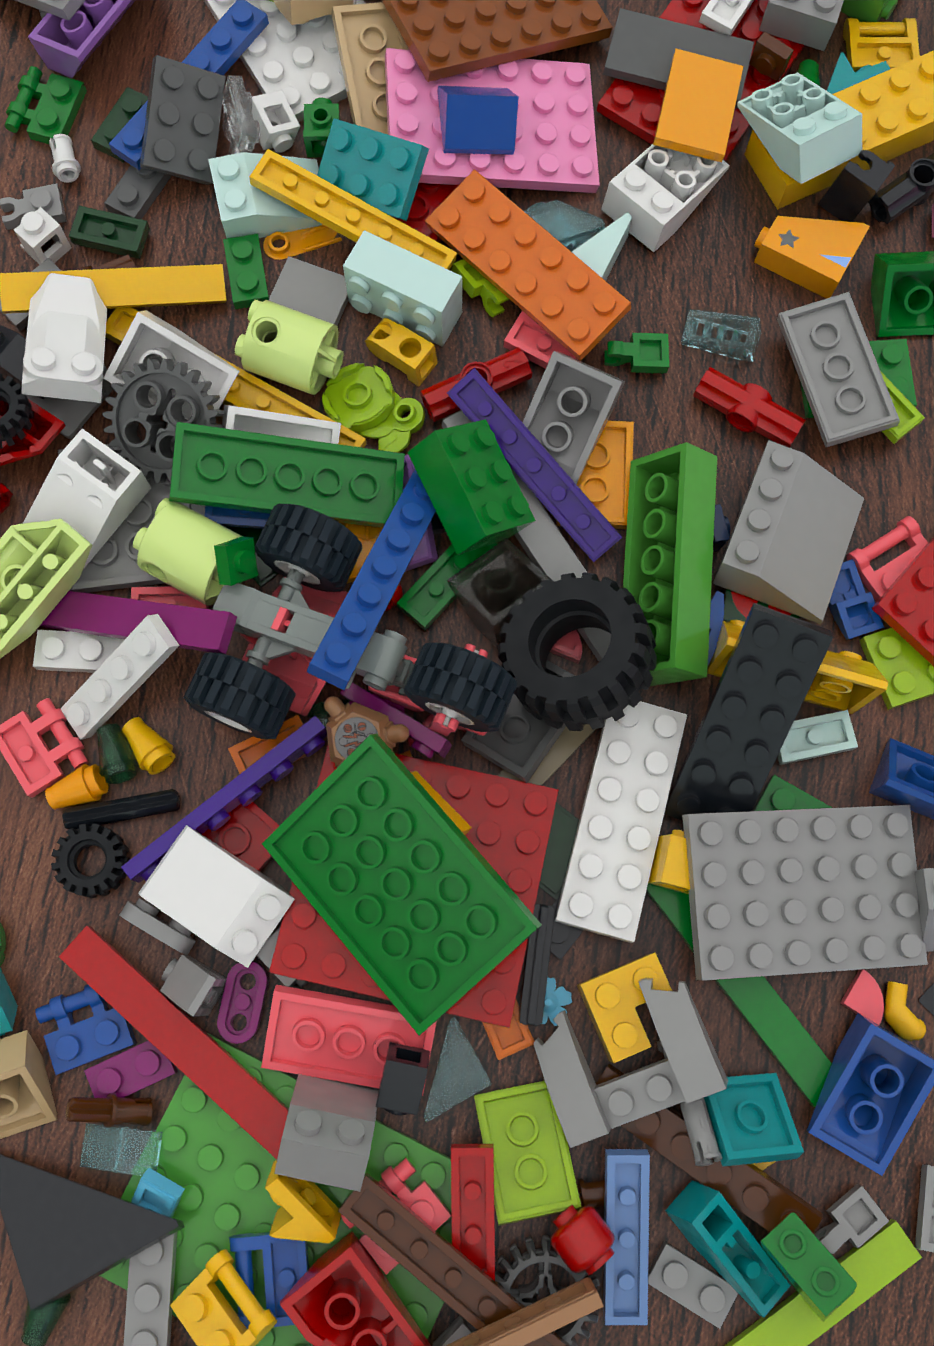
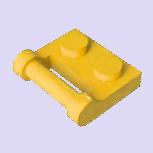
[843,18,920,72]
[170,1249,277,1346]

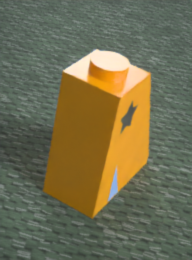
[754,216,870,299]

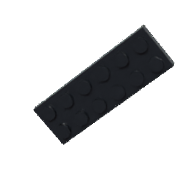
[664,603,834,821]

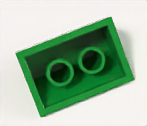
[870,251,934,337]

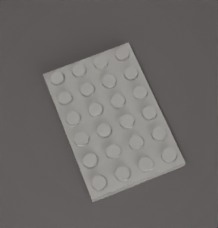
[682,805,928,981]

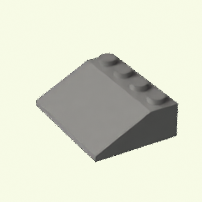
[713,440,864,624]

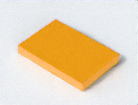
[653,48,744,162]
[556,421,634,530]

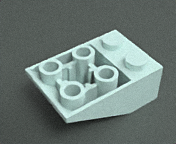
[737,72,862,184]

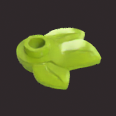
[356,392,425,453]

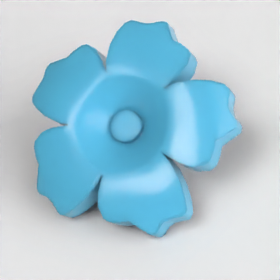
[542,977,572,1026]

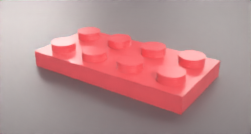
[261,985,437,1096]

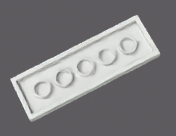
[554,701,687,943]

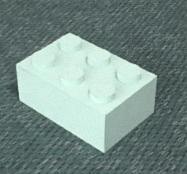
[343,230,462,347]

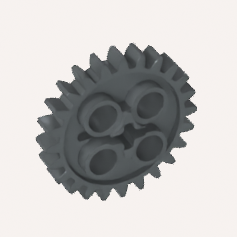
[103,359,225,483]

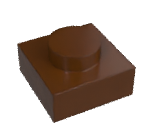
[749,31,794,82]

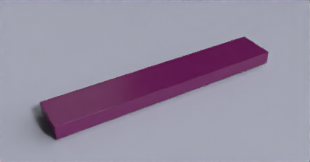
[40,591,237,654]

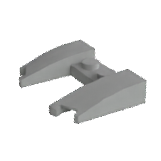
[533,978,728,1148]

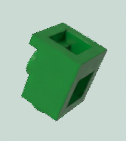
[303,98,341,158]

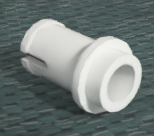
[49,134,81,183]

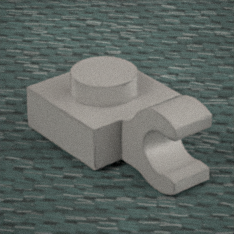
[814,1184,889,1254]

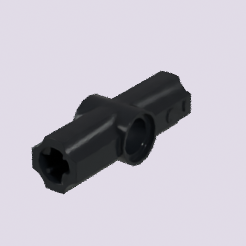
[868,153,934,224]

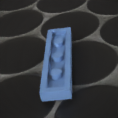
[603,1149,650,1325]

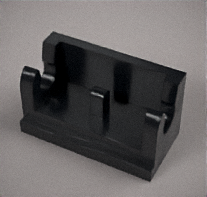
[818,150,896,222]

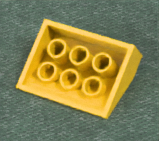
[707,620,889,714]

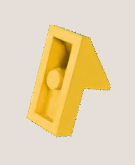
[265,1160,341,1243]

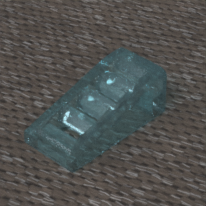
[681,309,761,362]

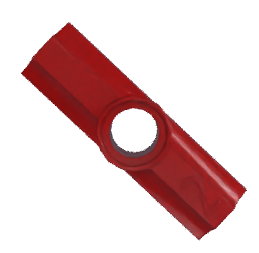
[420,347,532,422]
[693,367,806,448]

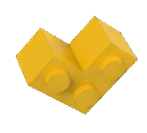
[577,953,672,1063]

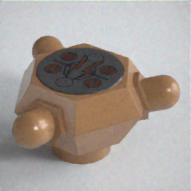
[324,696,409,767]

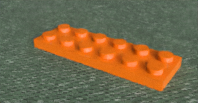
[425,169,631,361]

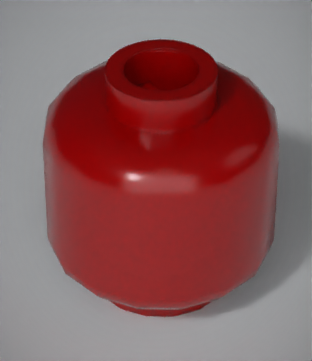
[551,1205,615,1276]

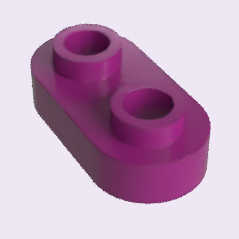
[217,961,269,1044]

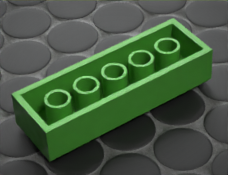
[623,442,717,686]

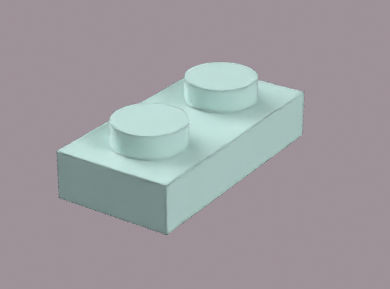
[777,710,858,765]

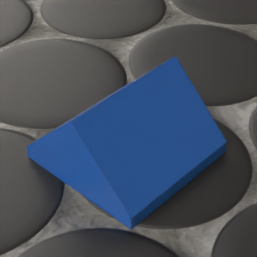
[437,86,519,155]
[869,738,934,820]

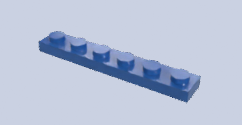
[109,0,269,170]

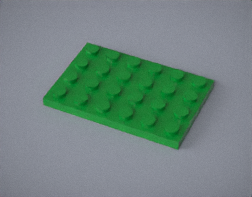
[262,733,542,1036]

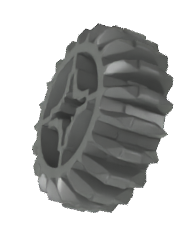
[495,1235,602,1346]

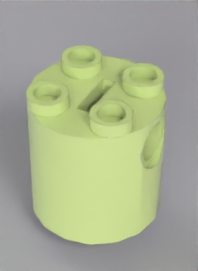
[235,300,344,395]
[133,498,243,606]

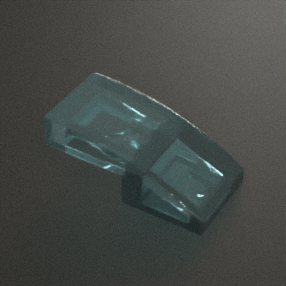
[79,1123,163,1176]

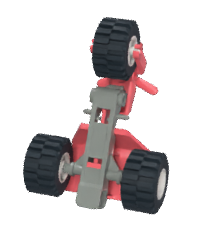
[183,504,518,747]

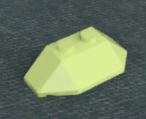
[0,519,92,659]

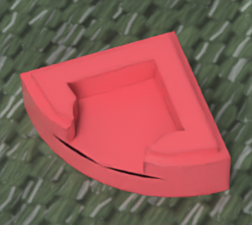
[550,630,582,664]
[840,969,884,1025]

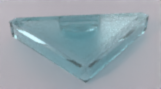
[423,1016,492,1123]

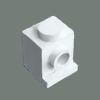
[244,90,300,153]
[14,207,72,265]

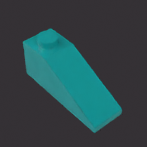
[665,1180,791,1318]

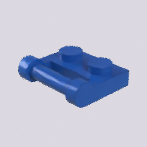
[229,1232,309,1329]

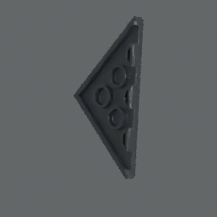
[0,1153,184,1310]

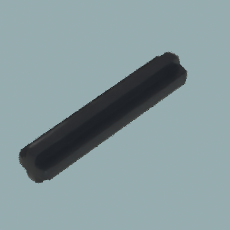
[62,789,180,830]
[518,904,555,1026]

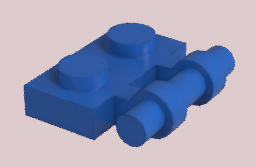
[35,984,137,1075]

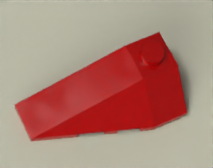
[280,1231,431,1346]

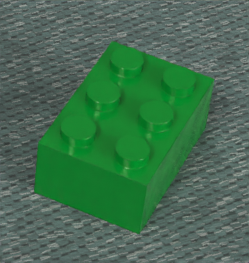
[407,419,536,555]

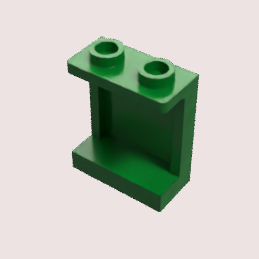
[761,1213,857,1322]

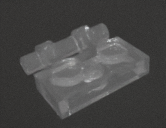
[222,75,260,155]

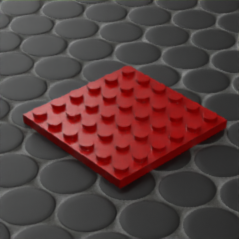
[269,745,559,1028]

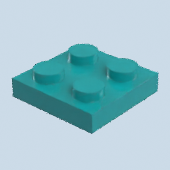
[704,1073,804,1167]

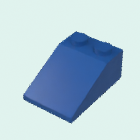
[807,1013,934,1176]

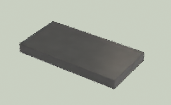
[603,8,754,109]

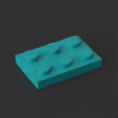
[317,118,429,221]

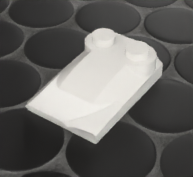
[22,273,107,403]

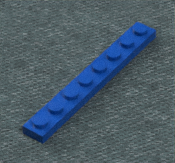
[307,469,436,690]

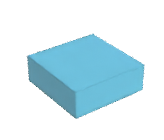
[131,1168,185,1218]

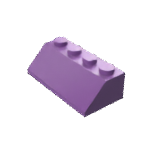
[28,0,135,78]

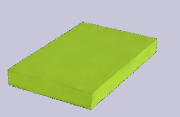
[474,1081,581,1226]

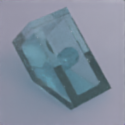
[523,200,605,252]

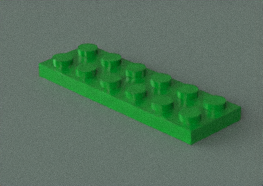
[169,422,405,528]

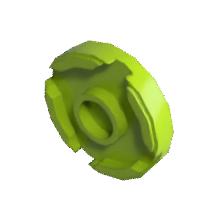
[322,363,395,432]

